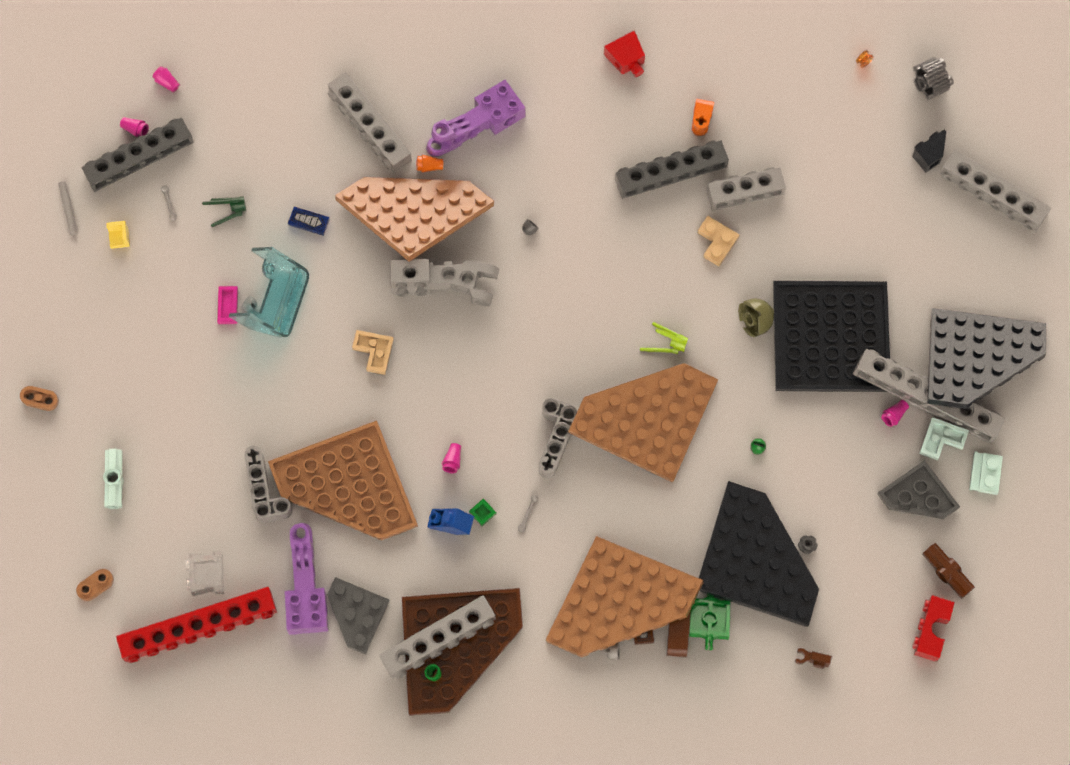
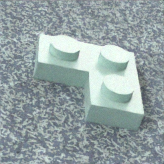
[919,417,969,461]

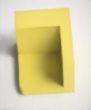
[106,221,130,249]

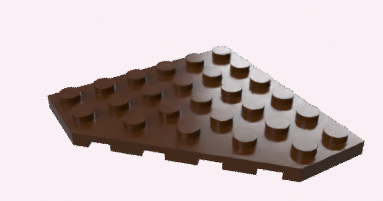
[402,588,523,716]

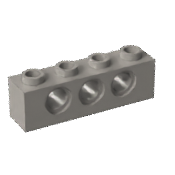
[707,167,786,211]

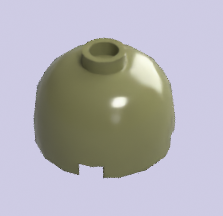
[738,298,774,337]

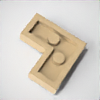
[697,216,739,266]
[352,330,394,375]

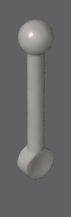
[161,185,177,221]
[518,495,539,532]

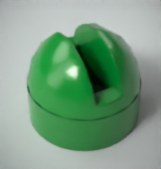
[750,438,766,455]
[424,664,442,681]

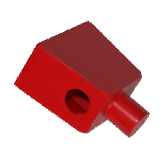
[604,30,645,77]

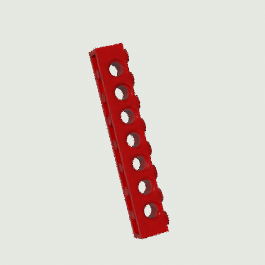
[116,586,277,663]

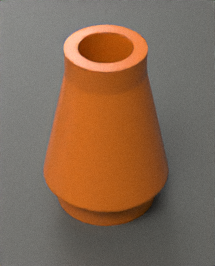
[416,154,444,173]

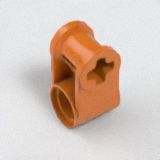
[692,99,714,136]

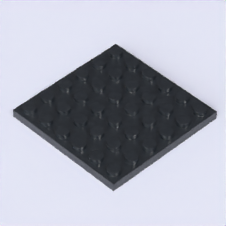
[773,281,890,392]

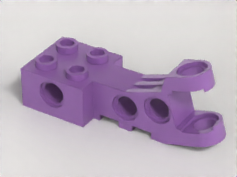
[426,80,526,157]
[285,523,329,635]

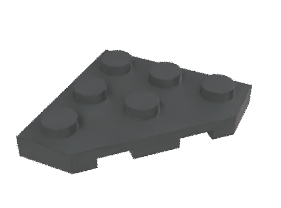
[877,460,960,519]
[327,577,390,655]

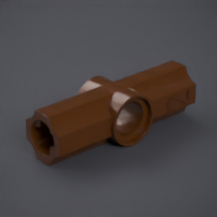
[922,543,975,599]

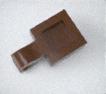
[795,648,832,669]

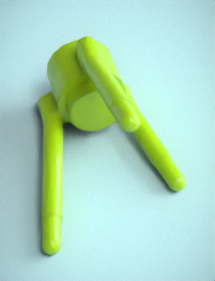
[639,322,688,355]

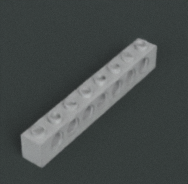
[853,349,1005,444]

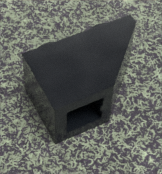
[912,129,947,173]

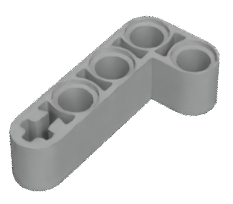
[539,398,577,479]
[245,446,292,523]

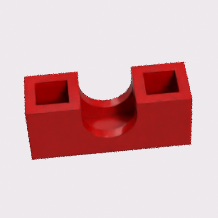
[912,595,955,662]

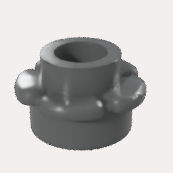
[798,535,818,554]

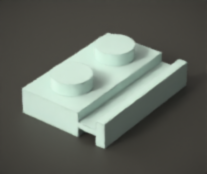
[969,451,1003,495]

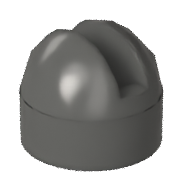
[522,219,539,235]

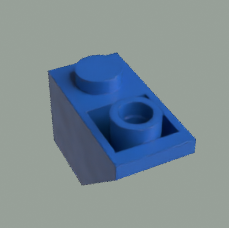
[427,508,474,535]

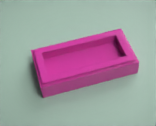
[217,286,238,324]

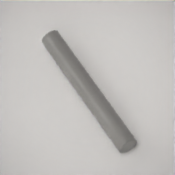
[58,181,77,235]

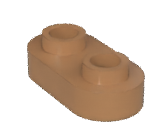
[20,386,59,411]
[76,569,114,601]

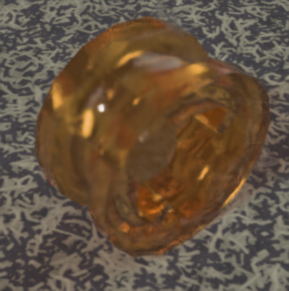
[856,50,874,68]

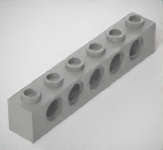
[327,72,412,173]
[940,150,1051,232]
[379,595,496,679]

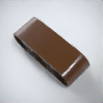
[667,612,690,657]

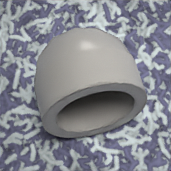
[241,295,257,312]
[605,644,620,660]

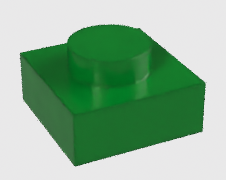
[469,498,496,526]

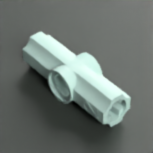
[103,448,124,509]

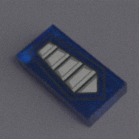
[288,207,330,236]

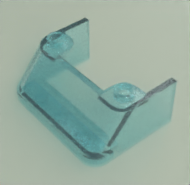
[229,247,309,337]

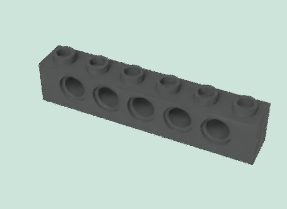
[81,117,194,192]
[615,140,729,199]

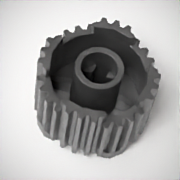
[913,57,954,100]

